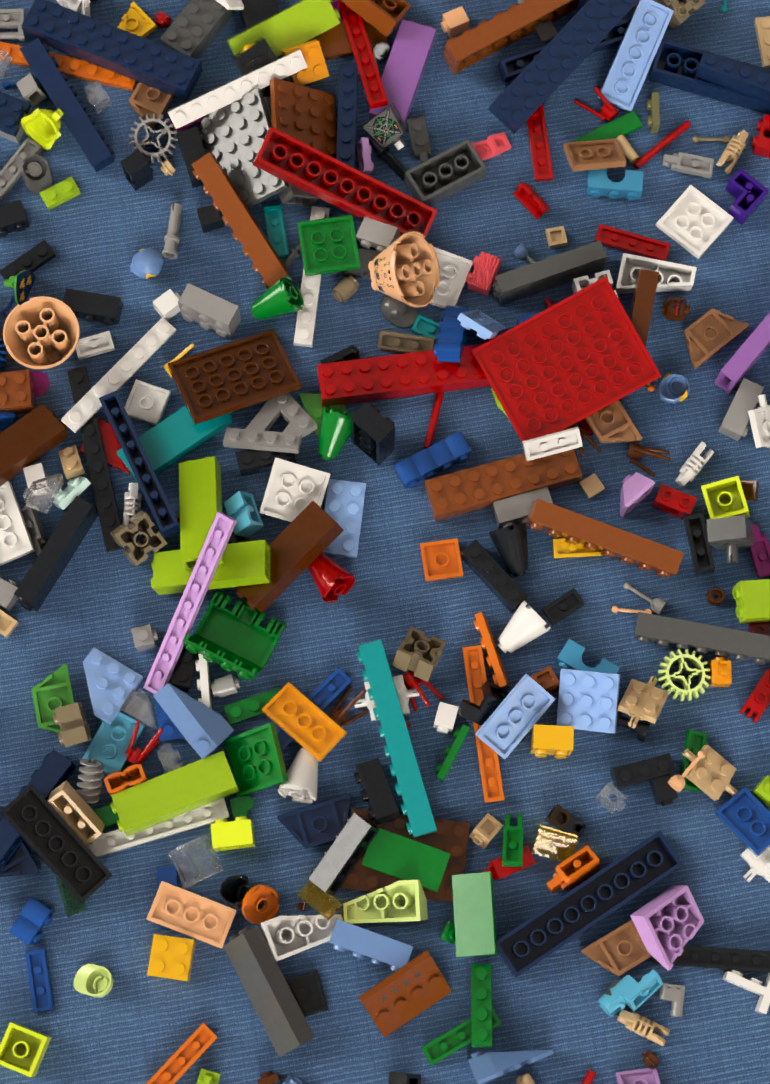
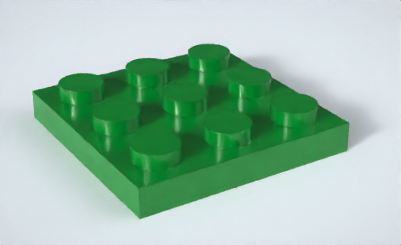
[297,215,361,277]
[224,723,288,797]

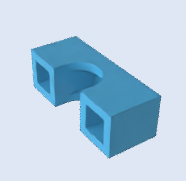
[586,168,644,200]
[556,639,620,674]

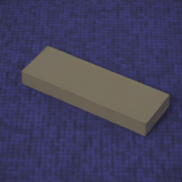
[378,329,436,353]

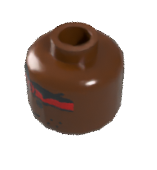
[662,296,690,322]

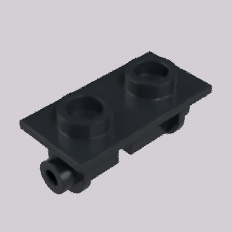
[320,345,361,364]

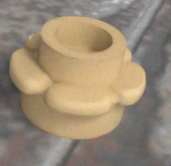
[160,159,176,176]

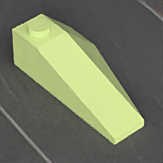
[343,880,428,924]

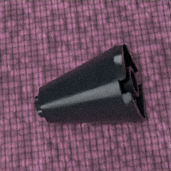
[489,522,528,577]

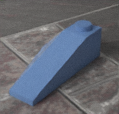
[153,683,234,759]
[468,1049,554,1084]

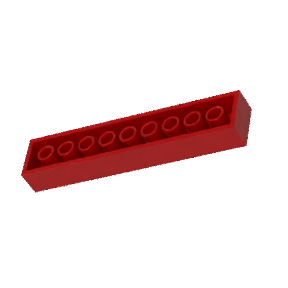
[252,127,438,239]
[317,344,491,407]

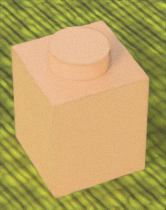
[441,6,470,38]

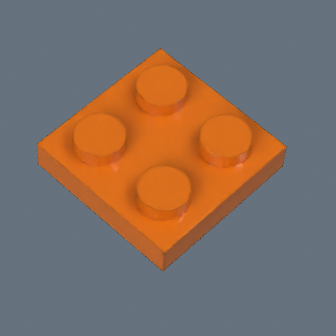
[420,538,464,582]

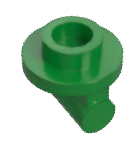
[440,920,455,944]

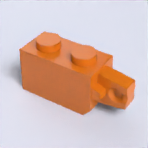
[547,845,600,894]

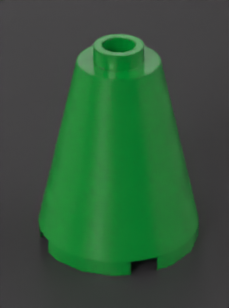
[250,276,304,320]
[318,406,353,461]

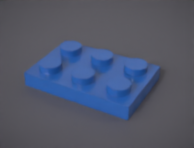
[716,787,770,857]

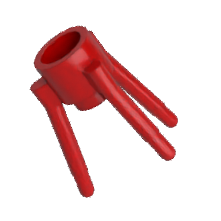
[574,85,619,121]
[403,670,444,711]
[125,720,163,765]

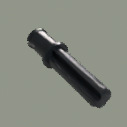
[369,137,407,182]

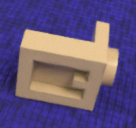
[469,813,503,849]

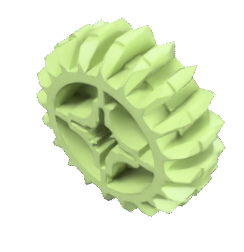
[658,649,711,701]

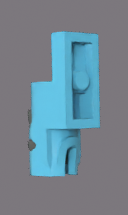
[598,970,663,1017]

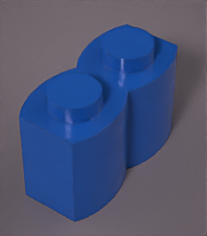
[9,897,54,945]

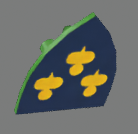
[4,270,36,305]

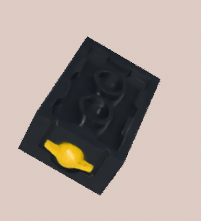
[231,37,291,97]

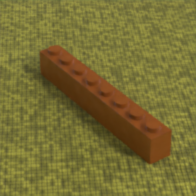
[191,152,292,289]

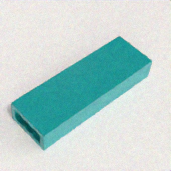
[116,405,234,487]

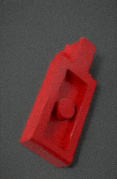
[482,845,536,881]

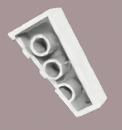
[615,253,697,294]

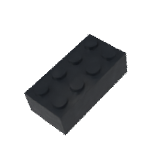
[350,402,395,466]

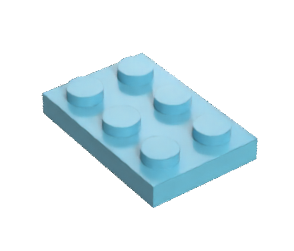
[82,712,146,774]

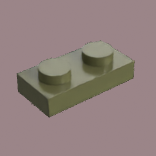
[646,92,660,134]

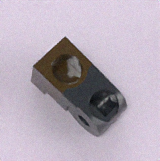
[545,805,586,840]

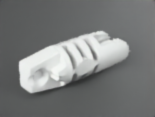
[675,441,714,486]
[123,482,141,526]

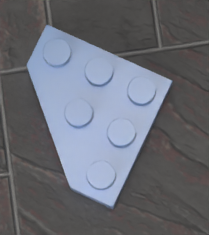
[83,647,143,725]

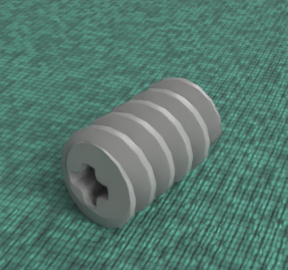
[76,759,105,803]

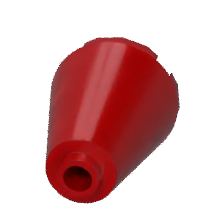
[308,552,355,603]

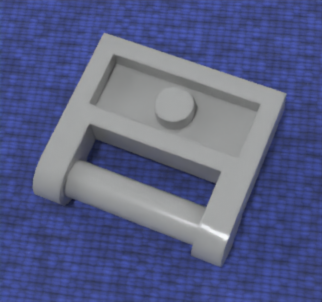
[0,9,25,41]

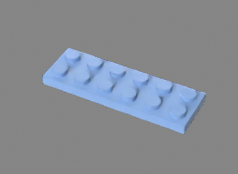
[597,0,674,112]

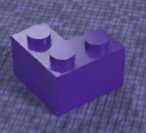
[725,168,769,225]

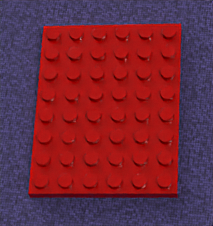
[472,277,661,444]

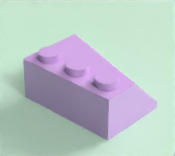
[630,885,704,971]

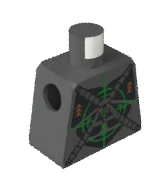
[363,103,407,150]

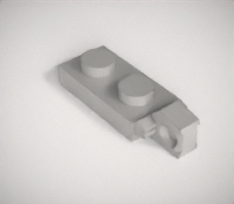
[662,152,714,178]

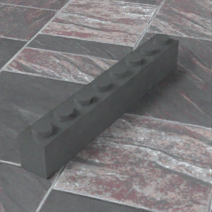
[634,612,770,665]

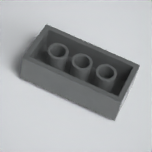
[160,0,233,59]
[405,139,487,207]

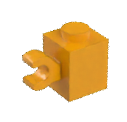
[708,657,732,687]

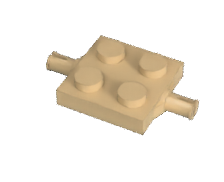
[618,676,669,728]
[682,744,738,801]

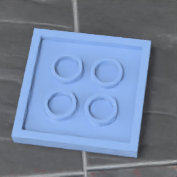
[556,668,620,734]

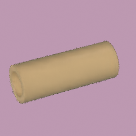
[617,134,640,164]

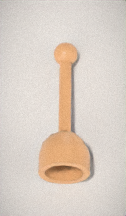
[668,750,705,792]

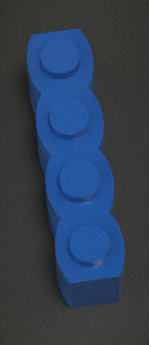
[434,305,469,363]
[394,431,472,488]

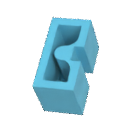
[224,491,264,538]

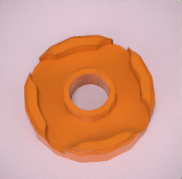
[242,884,279,925]

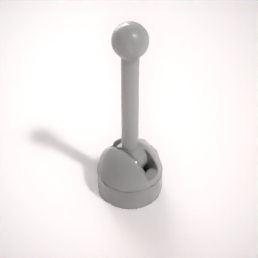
[623,582,667,615]

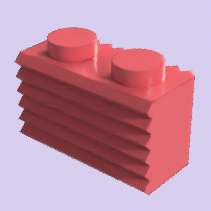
[465,251,502,297]

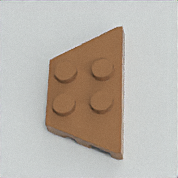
[128,82,173,130]
[683,308,750,370]
[585,400,642,443]
[580,920,652,977]

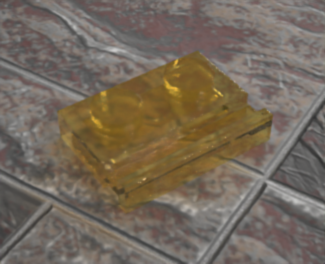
[532,825,579,862]

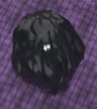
[220,875,254,908]

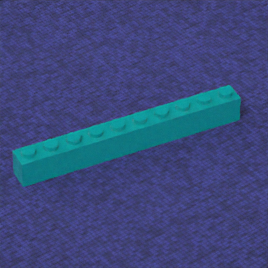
[356,639,437,838]

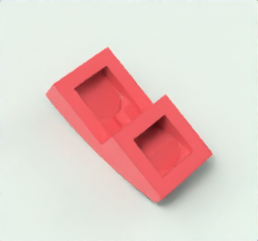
[472,132,511,161]

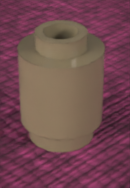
[332,275,360,303]

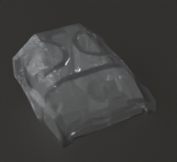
[167,835,223,889]

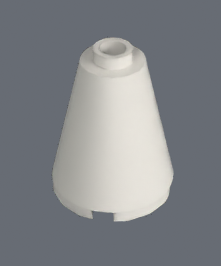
[497,600,551,653]
[278,748,318,804]

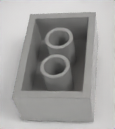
[178,283,241,338]

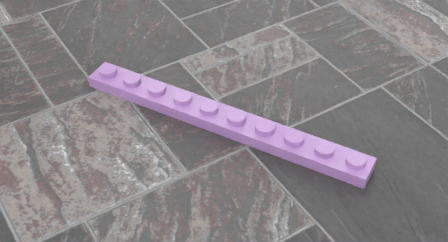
[143,512,237,694]

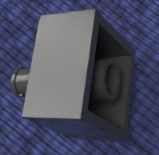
[707,515,755,564]

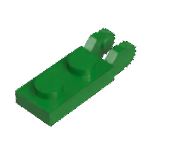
[502,813,524,867]

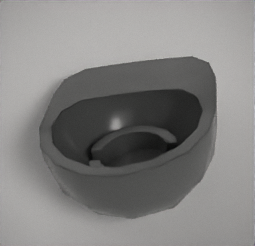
[21,154,52,194]
[380,295,418,328]

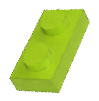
[39,176,81,210]

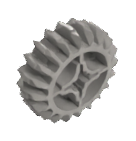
[129,113,178,163]

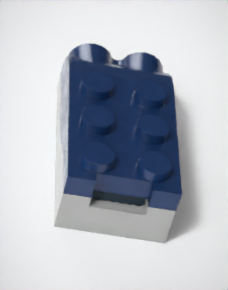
[0,92,33,143]

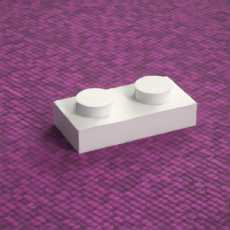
[76,331,115,360]

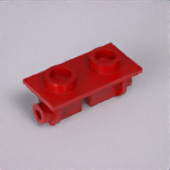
[513,182,550,220]

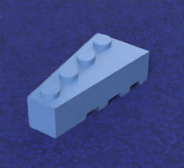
[329,919,418,972]

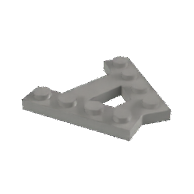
[223,393,318,454]

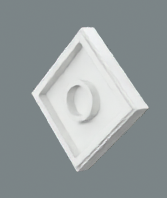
[124,379,171,426]

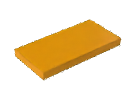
[262,682,347,762]

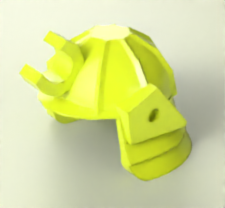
[21,107,64,150]

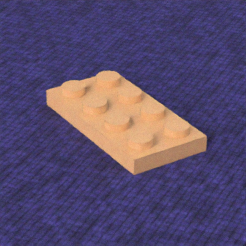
[146,881,237,949]

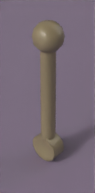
[692,135,730,144]

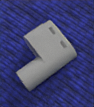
[659,983,685,1018]

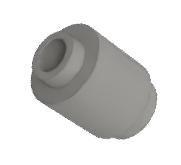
[210,674,240,698]

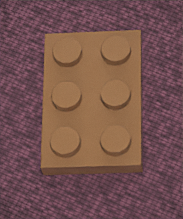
[563,138,627,171]

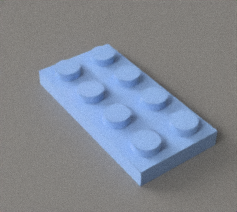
[457,309,509,340]
[323,479,366,558]
[475,674,555,760]

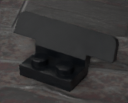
[459,682,529,742]

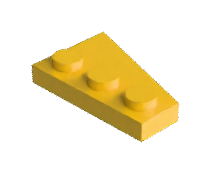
[117,1,157,38]

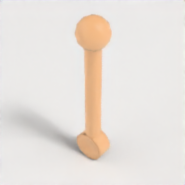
[611,606,652,614]

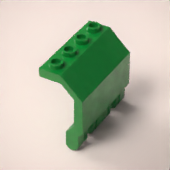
[183,589,287,681]

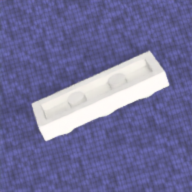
[522,427,583,461]
[195,654,212,709]

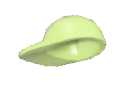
[74,964,114,998]

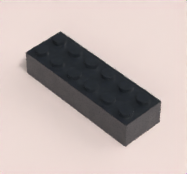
[0,784,112,903]

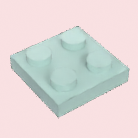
[52,476,91,510]

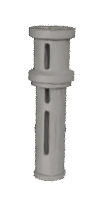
[161,203,183,259]

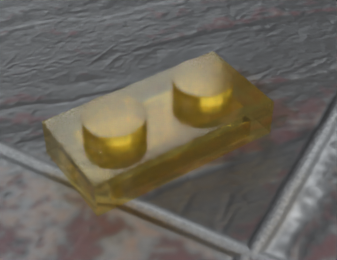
[298,881,342,921]

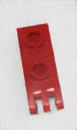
[739,669,770,723]

